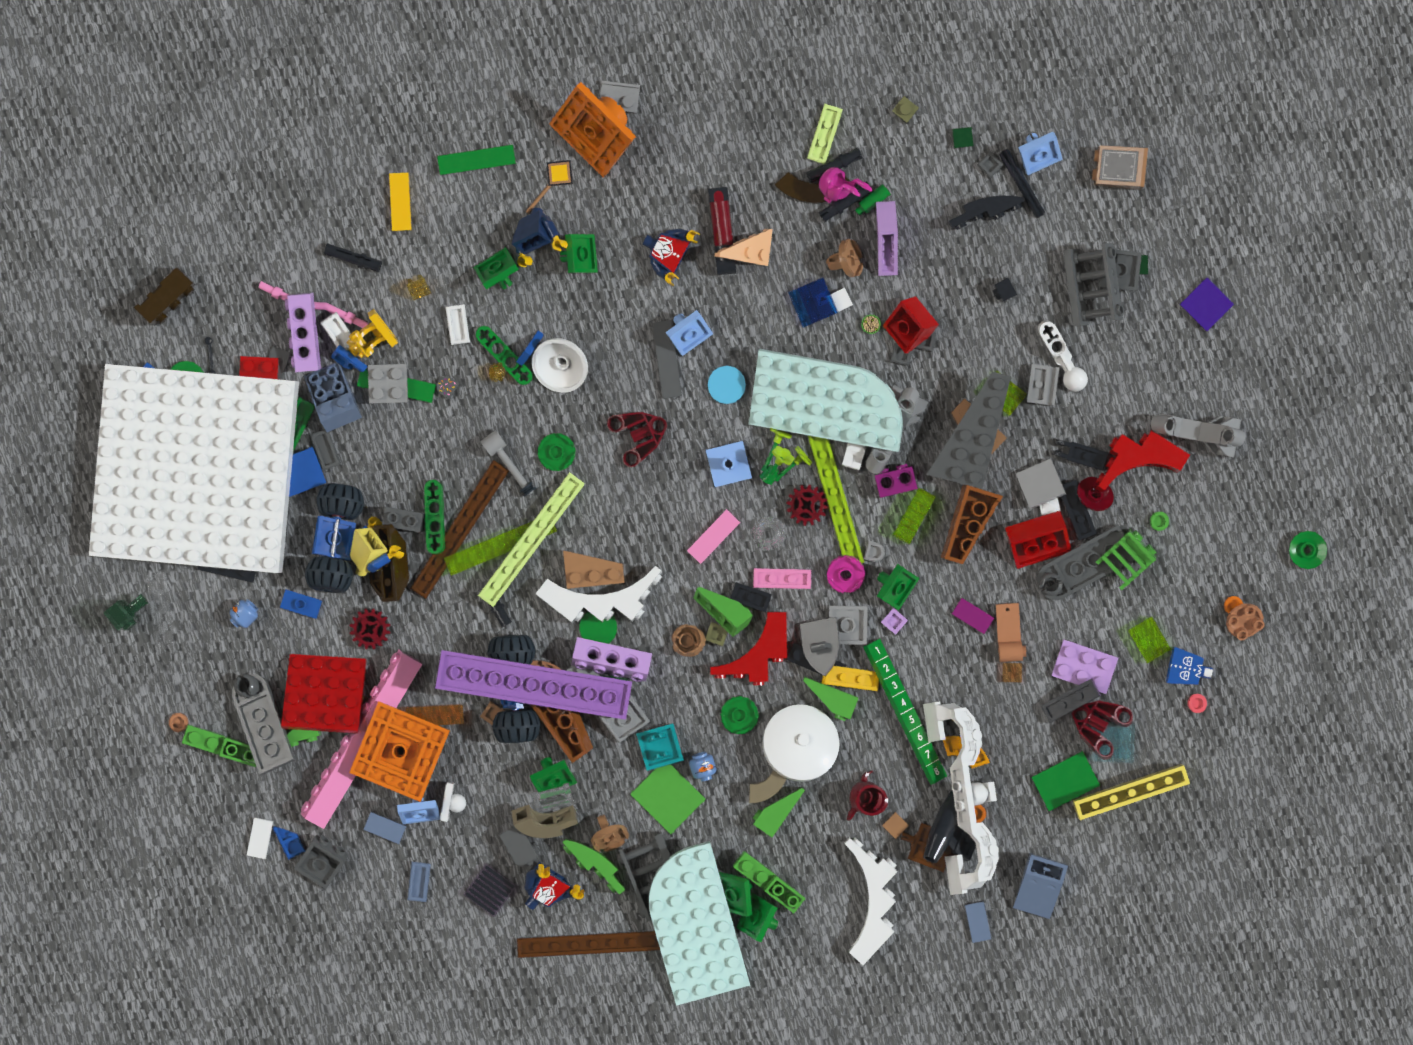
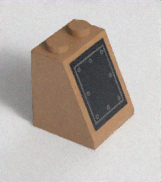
[1092,145,1148,190]

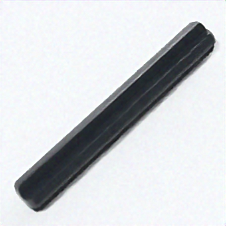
[999,149,1045,218]

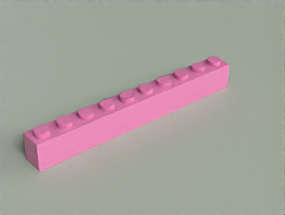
[301,650,422,829]

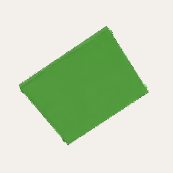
[630,765,705,834]

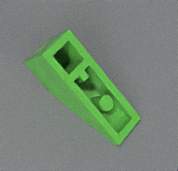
[693,587,753,637]
[803,677,858,721]
[752,787,805,837]

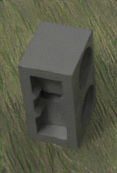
[382,507,425,532]

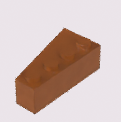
[941,485,1003,564]
[530,704,593,763]

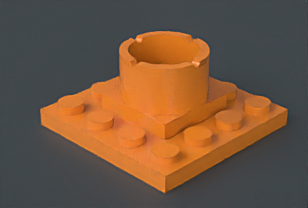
[549,82,636,178]
[349,701,450,802]

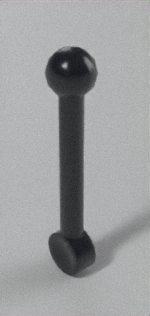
[205,337,216,374]

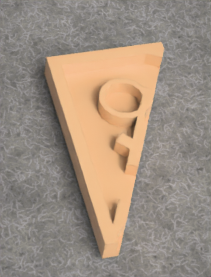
[714,229,773,266]

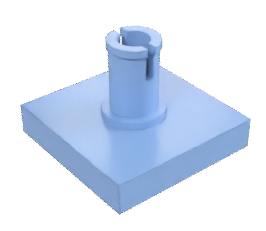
[1018,132,1063,175]
[666,310,713,356]
[706,441,752,487]
[397,798,440,824]

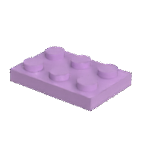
[1051,639,1118,694]

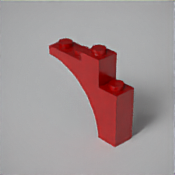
[1095,430,1190,492]
[710,612,787,685]

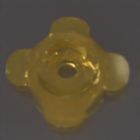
[488,362,505,382]

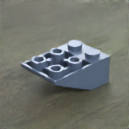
[304,362,362,432]
[1013,853,1068,919]

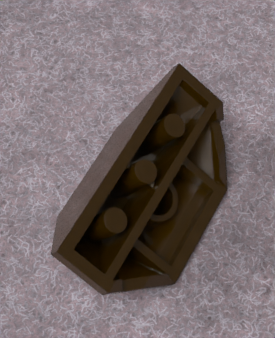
[369,524,409,602]

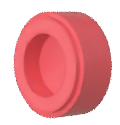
[1187,694,1207,713]

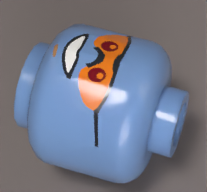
[229,599,258,628]
[689,752,717,782]

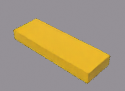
[389,173,412,231]
[822,666,879,691]

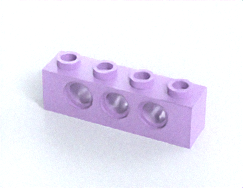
[285,292,321,372]
[571,637,652,682]

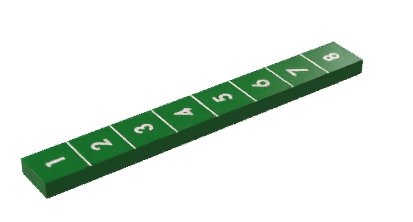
[863,639,947,785]

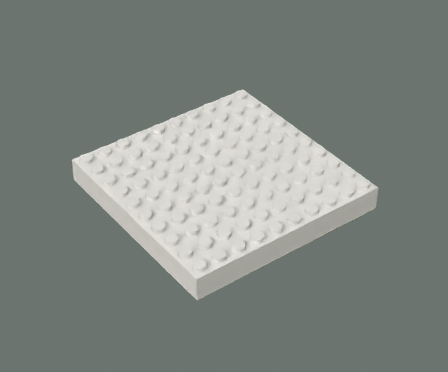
[89,364,299,573]

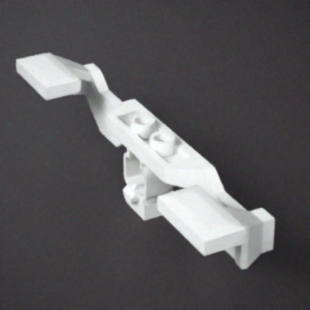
[923,702,999,895]

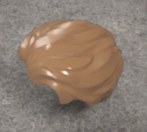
[671,624,706,657]

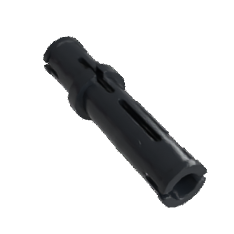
[806,147,863,183]
[818,181,873,222]
[324,243,382,273]

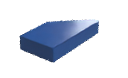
[516,330,543,366]
[330,345,368,372]
[273,826,306,860]

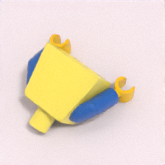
[350,517,404,576]

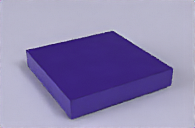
[1179,278,1234,332]

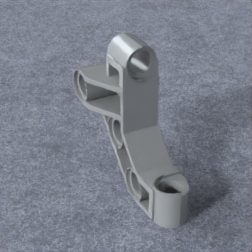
[866,385,928,474]
[1151,414,1245,458]

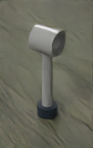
[480,430,536,497]

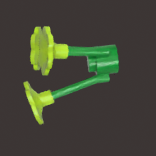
[760,427,812,485]

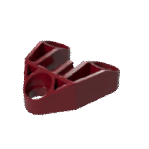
[607,412,667,468]
[1072,700,1133,760]

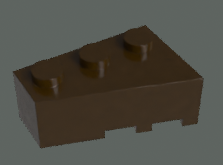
[134,267,195,325]

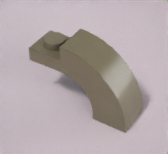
[749,770,787,803]
[511,805,578,838]

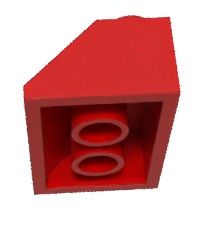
[1005,511,1071,569]

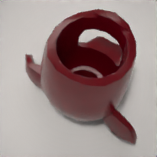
[847,770,888,821]

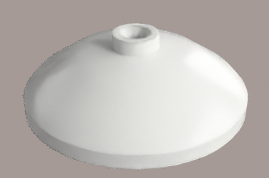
[532,338,588,393]

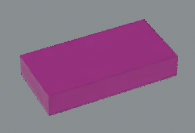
[952,598,994,634]

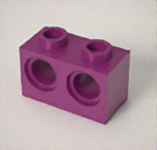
[874,464,918,498]

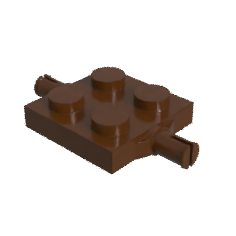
[900,822,955,873]

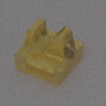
[406,275,431,301]

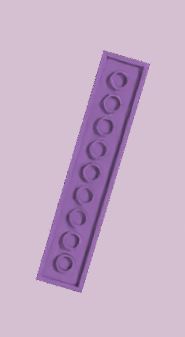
[435,650,632,720]

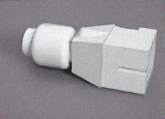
[842,443,867,471]

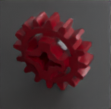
[786,484,828,526]
[349,608,391,650]

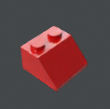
[883,296,939,354]

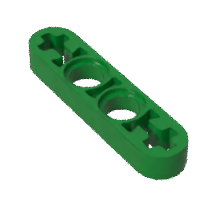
[476,326,533,385]
[424,480,445,555]

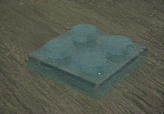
[1095,723,1135,763]

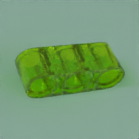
[892,487,936,545]

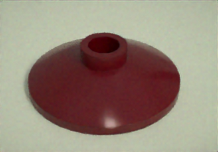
[1077,477,1114,511]

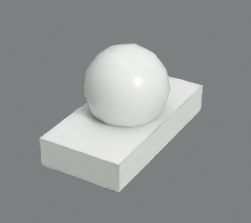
[440,782,466,822]

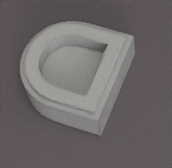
[864,541,885,562]

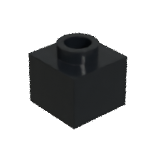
[992,278,1017,303]

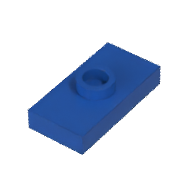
[280,589,323,619]

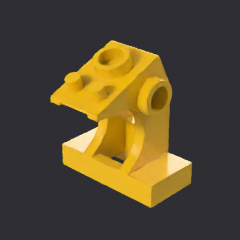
[346,309,398,358]

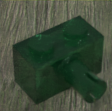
[104,594,148,631]

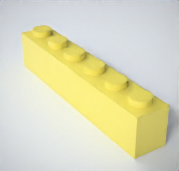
[1072,764,1190,820]

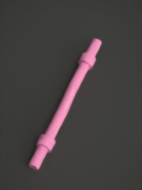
[258,281,369,328]

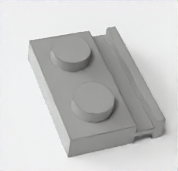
[600,81,640,113]
[1026,364,1059,406]

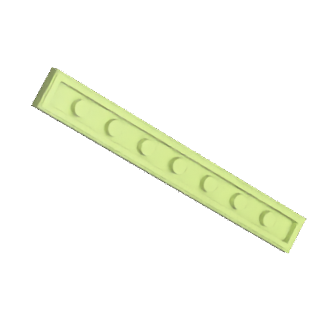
[478,472,585,607]

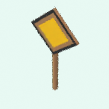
[526,160,573,213]

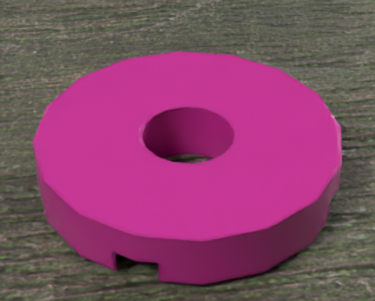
[827,555,865,593]

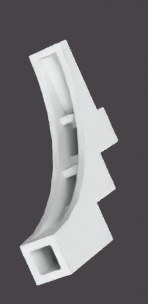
[536,566,662,623]
[844,837,897,965]

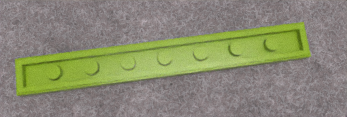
[807,435,864,563]

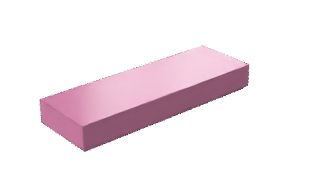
[687,509,740,564]
[753,568,811,589]

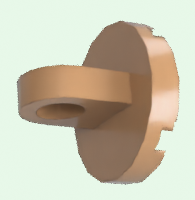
[826,239,863,277]
[591,814,629,852]

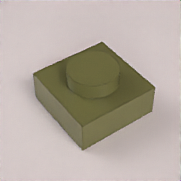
[892,96,919,123]
[705,622,728,646]

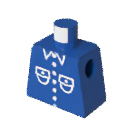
[1166,647,1213,685]

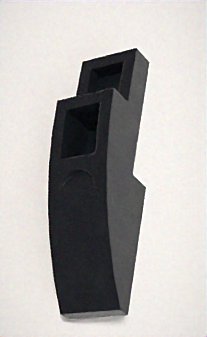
[948,195,1025,230]

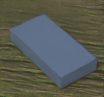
[363,812,406,844]
[407,862,431,902]
[965,901,991,943]

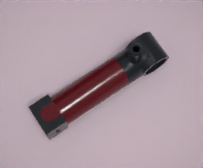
[708,187,736,276]

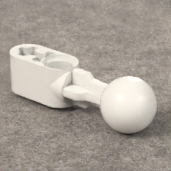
[1038,320,1088,392]

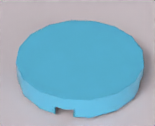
[708,366,746,404]

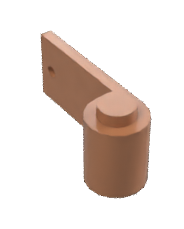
[996,602,1026,662]

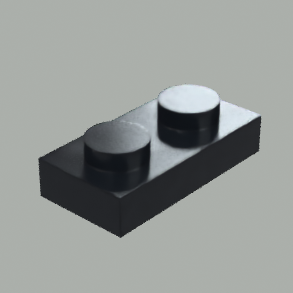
[730,582,772,612]

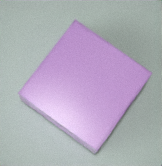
[881,608,908,635]

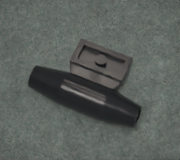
[923,790,976,863]

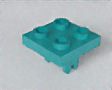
[636,723,684,771]

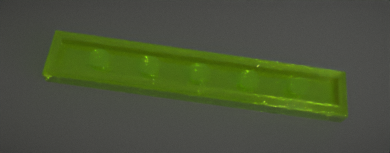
[444,521,557,576]

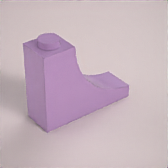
[876,201,898,276]

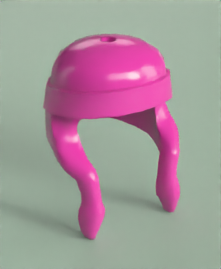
[819,167,872,203]

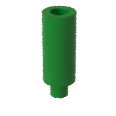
[855,184,891,216]

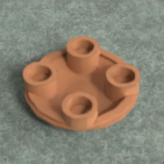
[1226,604,1264,640]

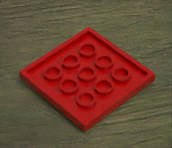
[281,654,367,733]

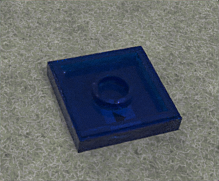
[788,277,839,328]

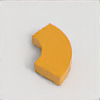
[943,736,990,769]

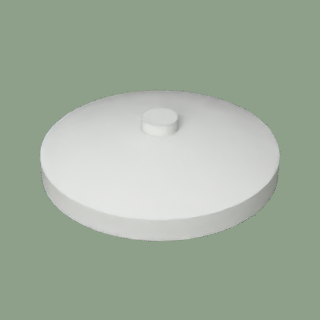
[762,705,839,782]

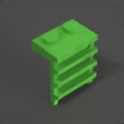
[1096,529,1156,590]

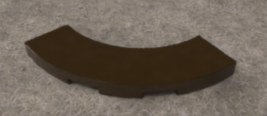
[775,172,856,203]

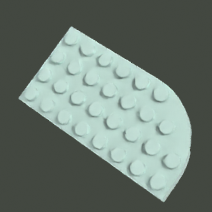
[749,349,903,452]
[649,841,750,1006]

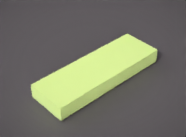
[807,104,843,164]

